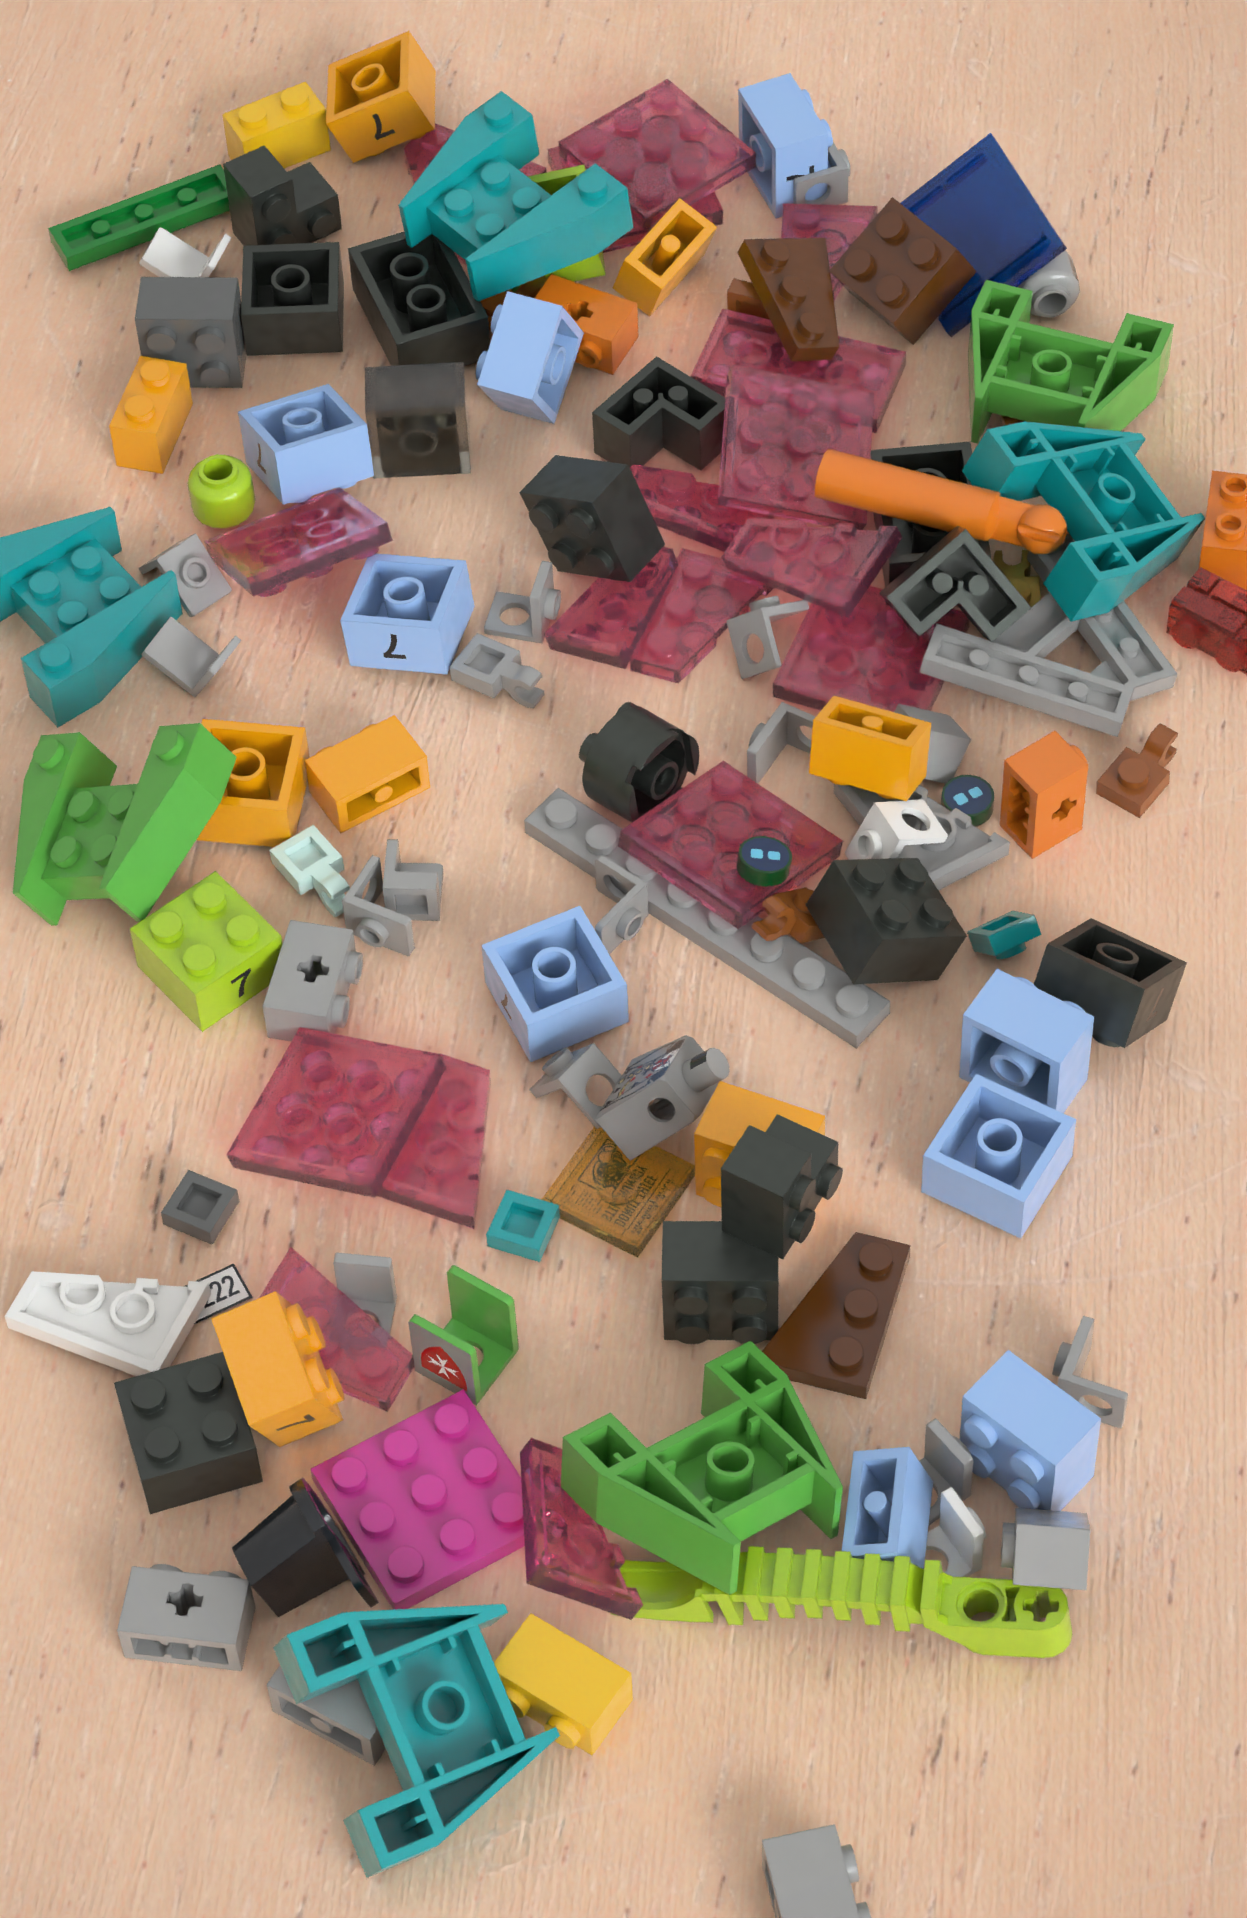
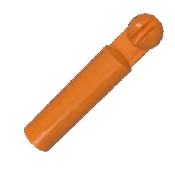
[815,449,1067,554]

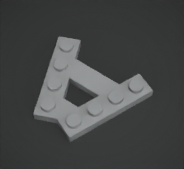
[919,534,1177,737]

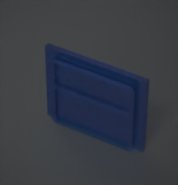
[901,133,1067,337]

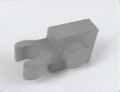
[449,633,545,708]

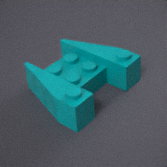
[398,91,634,302]
[962,422,1205,622]
[0,507,183,728]
[273,1604,560,1878]

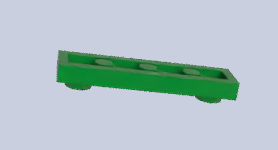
[48,164,230,271]

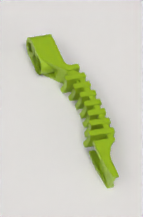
[608,1546,1072,1658]

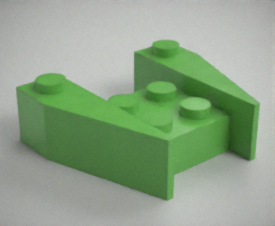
[968,280,1174,444]
[13,723,237,926]
[561,1341,843,1595]

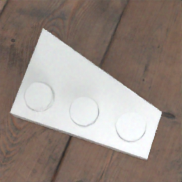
[5,1271,211,1376]

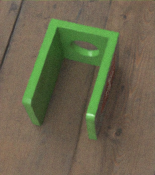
[408,1265,519,1405]

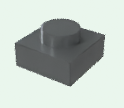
[161,1170,240,1244]

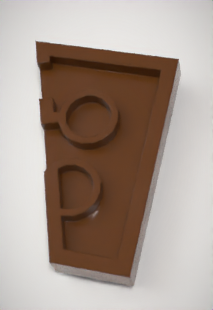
[737,238,840,361]
[762,1232,911,1399]

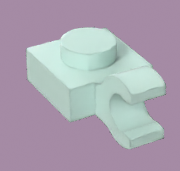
[269,825,350,917]

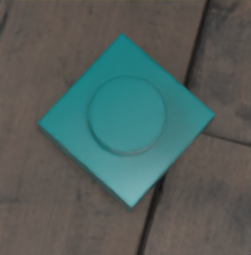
[967,911,1042,960]
[486,1190,560,1262]

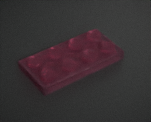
[691,309,906,433]

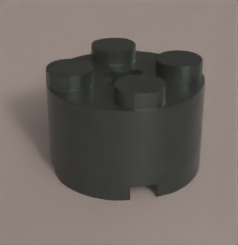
[579,702,700,827]

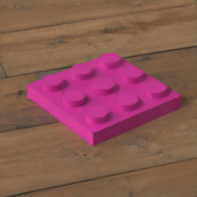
[311,1389,551,1610]

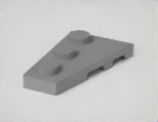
[834,784,1010,891]

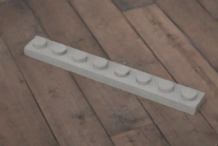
[524,788,890,1049]

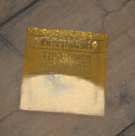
[541,1126,695,1258]

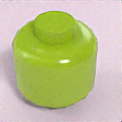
[188,454,255,529]

